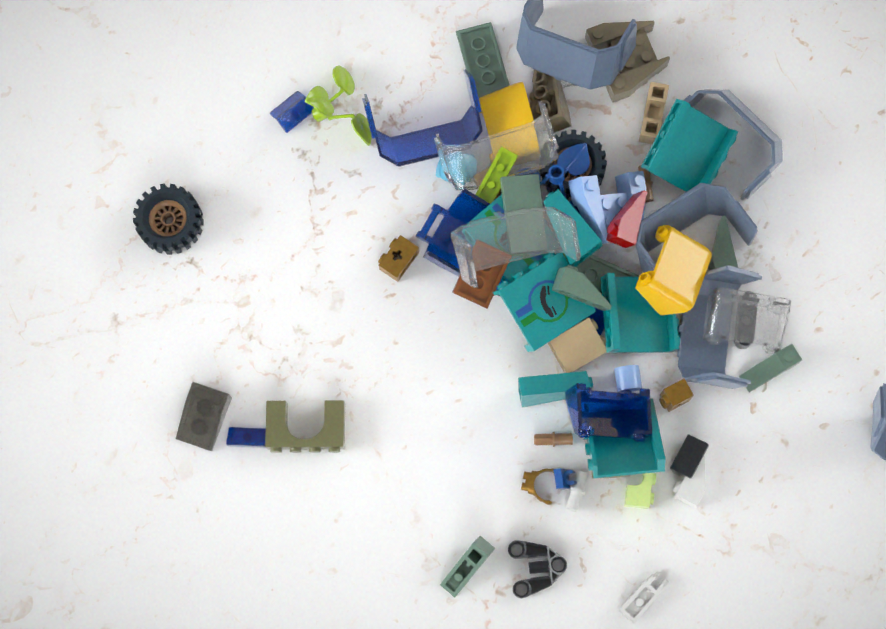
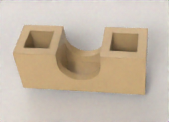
[638,82,669,144]

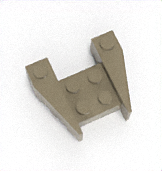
[585,20,670,103]

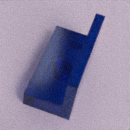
[269,91,314,133]

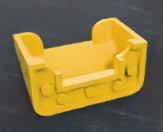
[476,81,541,167]
[635,225,712,315]

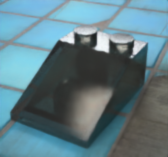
[175,382,232,452]

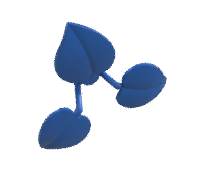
[512,143,590,215]

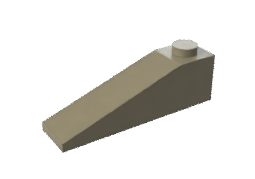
[529,70,572,133]

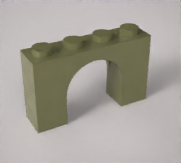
[265,400,346,453]

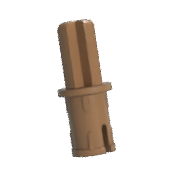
[638,165,654,203]
[534,431,573,447]

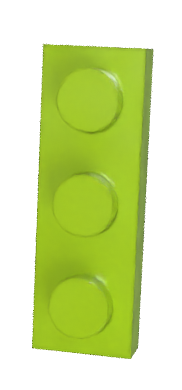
[474,146,518,205]

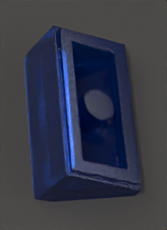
[226,427,266,448]

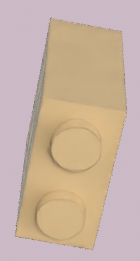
[548,317,607,373]

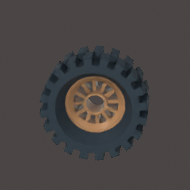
[539,130,607,201]
[133,183,204,255]

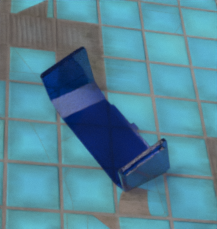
[362,69,483,167]

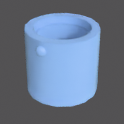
[614,365,642,393]

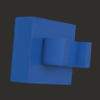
[553,468,577,490]

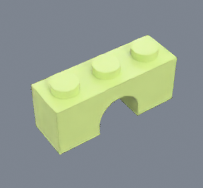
[624,473,656,509]

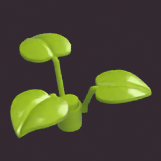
[305,65,372,146]

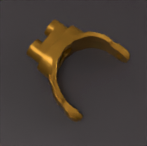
[521,468,554,505]

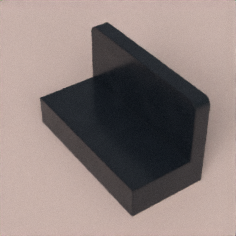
[670,434,709,479]

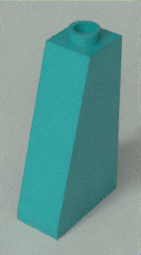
[543,190,603,267]
[518,371,594,408]

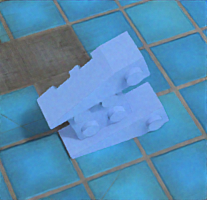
[568,171,646,244]

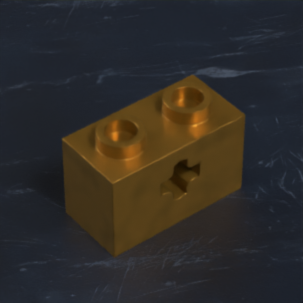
[378,235,420,282]
[659,378,694,412]

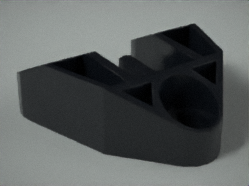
[508,540,567,599]

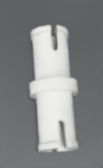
[565,471,589,512]

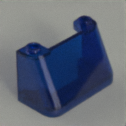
[565,383,652,442]

